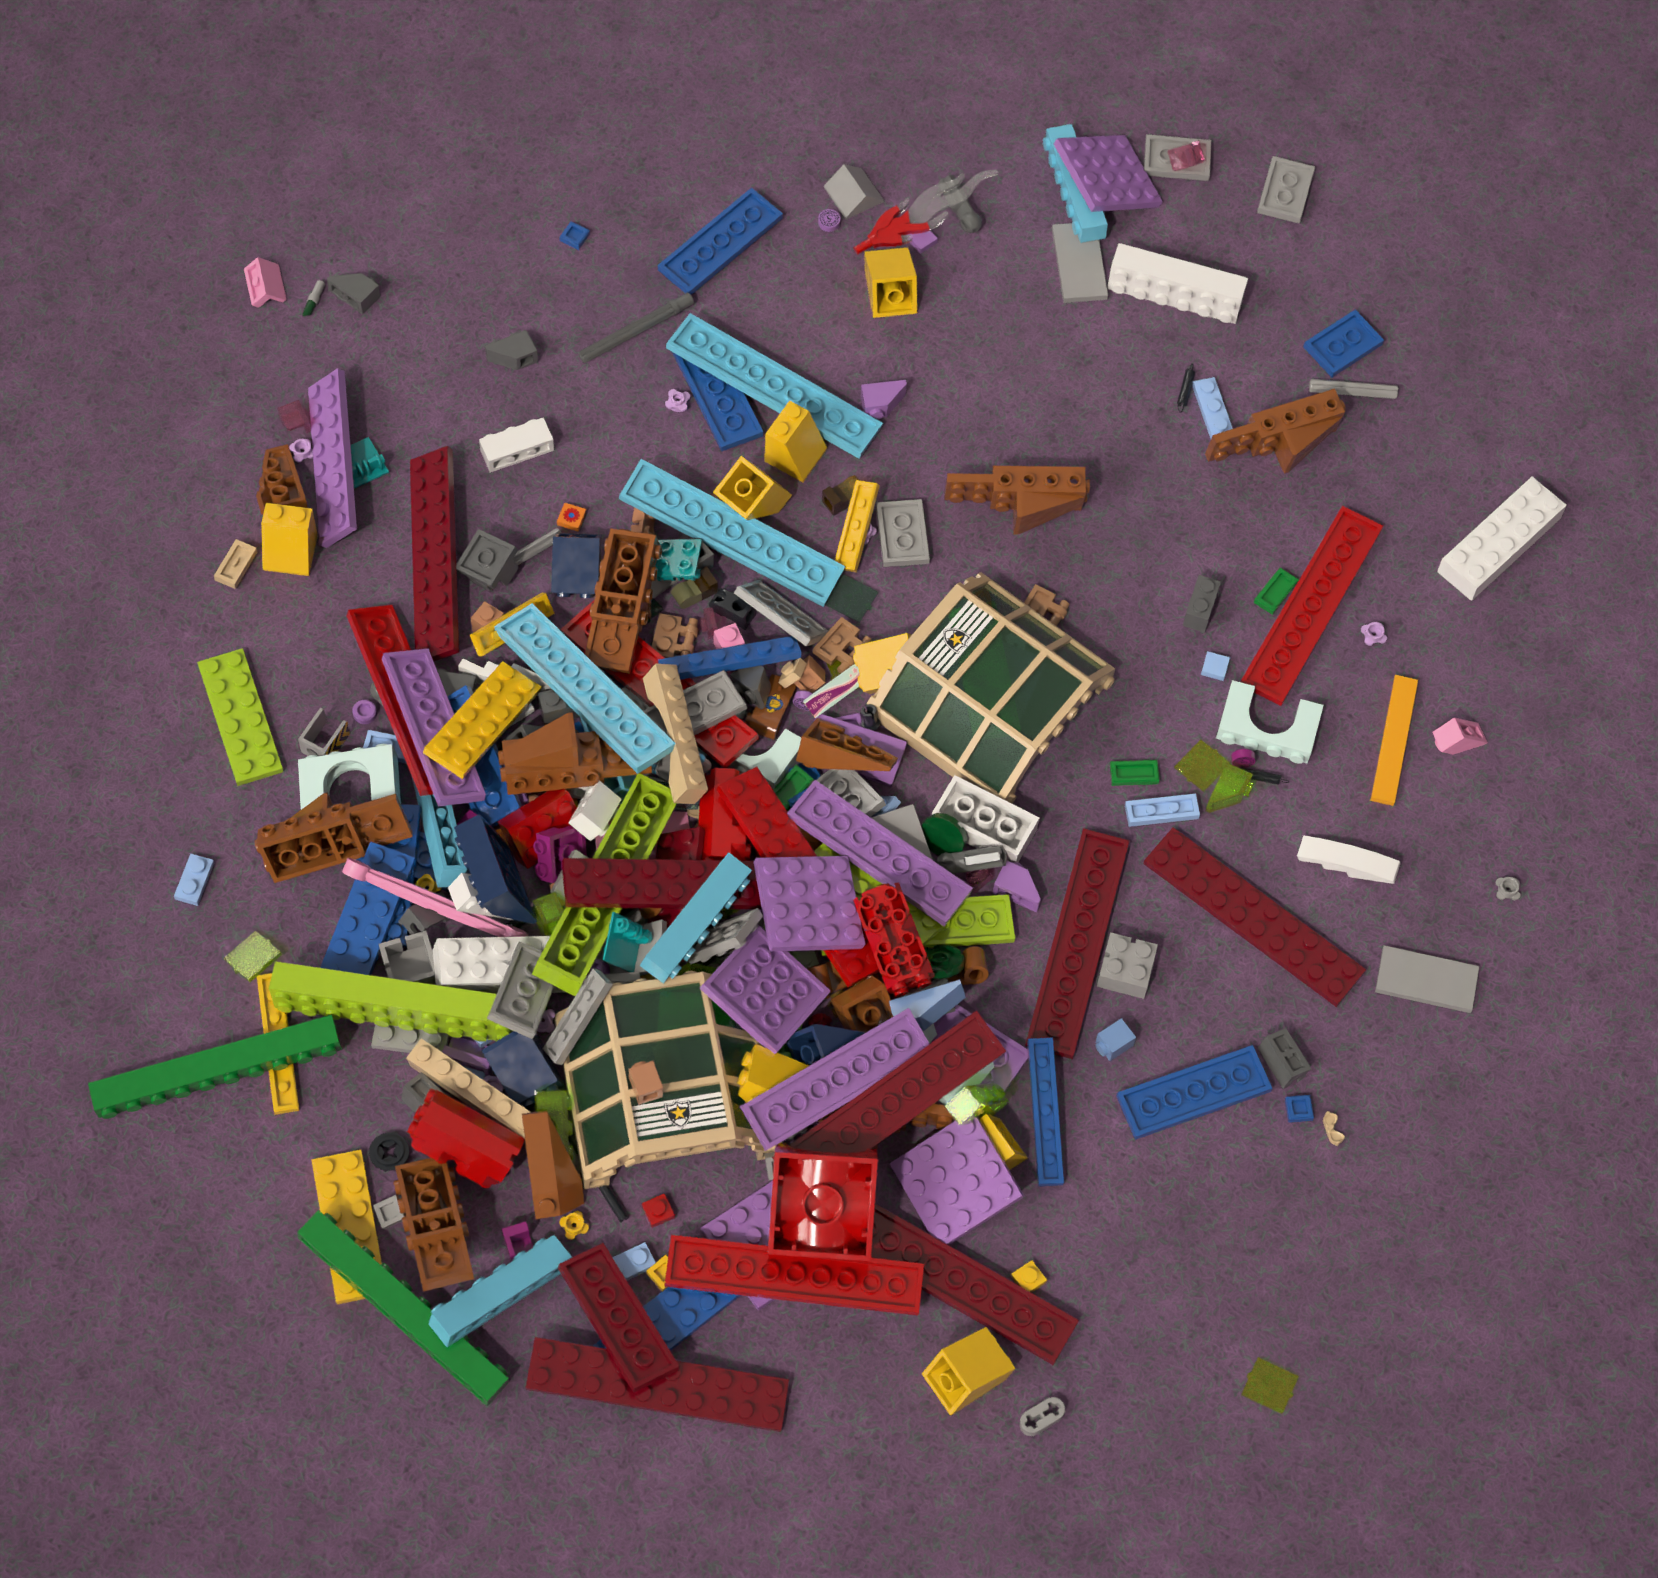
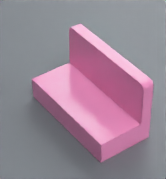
[244,257,286,307]

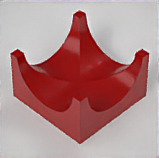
[768,1143,878,1261]

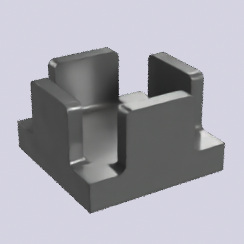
[456,529,518,592]

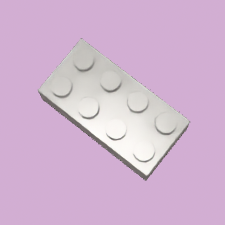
[932,775,1039,863]

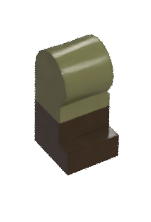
[671,567,718,609]

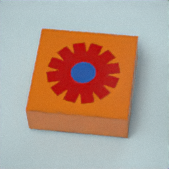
[557,503,586,532]

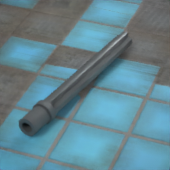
[578,292,694,363]

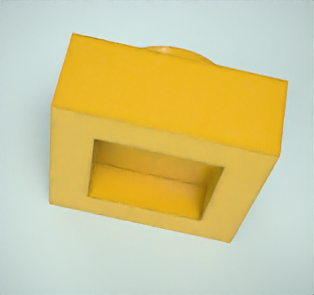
[646,1255,668,1291]
[1011,1260,1047,1293]

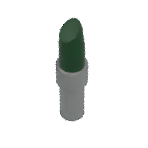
[302,280,325,316]

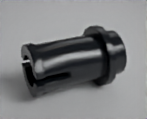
[861,704,880,731]

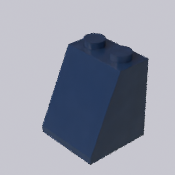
[551,533,602,598]
[786,1024,865,1066]
[481,1031,565,1110]

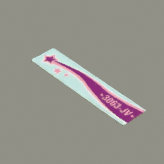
[803,664,860,718]

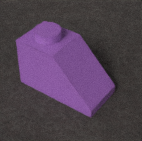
[861,380,907,420]
[993,861,1040,912]

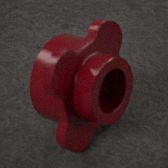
[808,1013,832,1027]

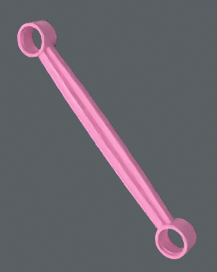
[342,858,529,937]

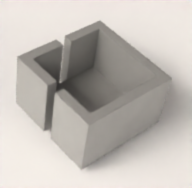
[379,931,436,985]
[1097,932,1158,999]

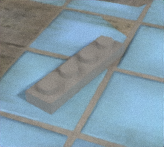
[543,968,613,1065]

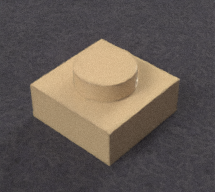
[778,658,807,688]

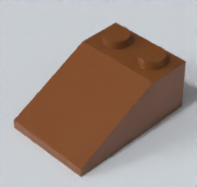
[831,976,893,1033]

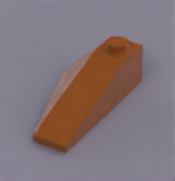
[256,444,308,515]
[796,718,898,771]
[522,1110,584,1219]

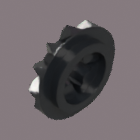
[369,1133,409,1172]

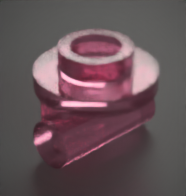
[966,869,993,893]

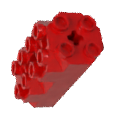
[698,768,751,861]
[853,882,935,997]
[407,1088,525,1188]

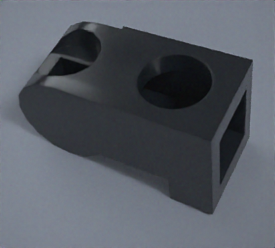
[709,589,756,630]

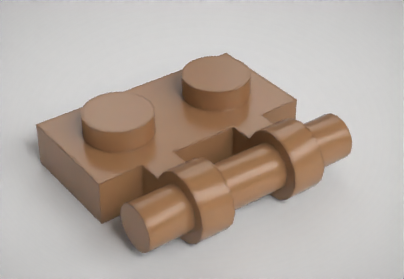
[1013,584,1070,641]
[652,613,699,658]
[813,617,872,674]

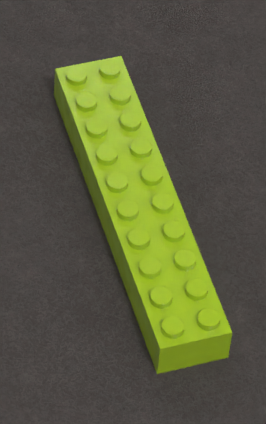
[532,773,677,996]
[269,961,513,1041]

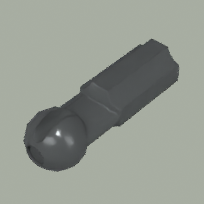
[938,175,982,234]
[936,845,1007,874]

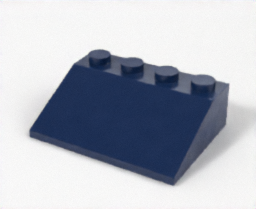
[454,814,537,924]

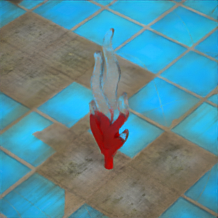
[853,170,998,255]

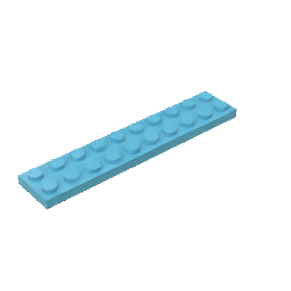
[666,313,883,459]
[619,459,845,607]
[495,603,676,774]

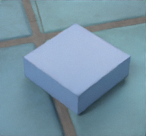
[1201,651,1230,681]

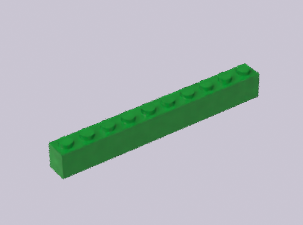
[88,1015,342,1119]
[297,1210,508,1406]

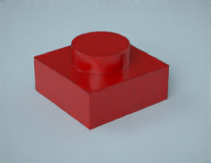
[641,1193,675,1228]

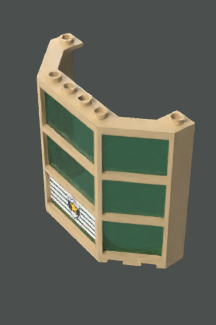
[867,572,1115,804]
[555,971,782,1189]

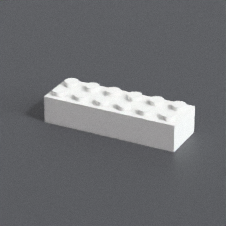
[1107,243,1248,324]
[1437,477,1567,601]
[432,936,587,994]

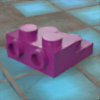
[533,826,587,883]

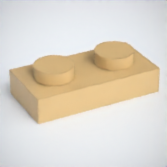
[214,539,257,589]

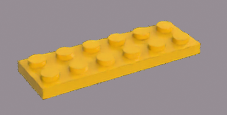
[423,661,542,779]
[311,1150,382,1305]

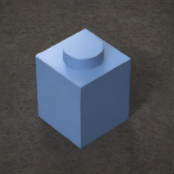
[1095,1018,1136,1061]

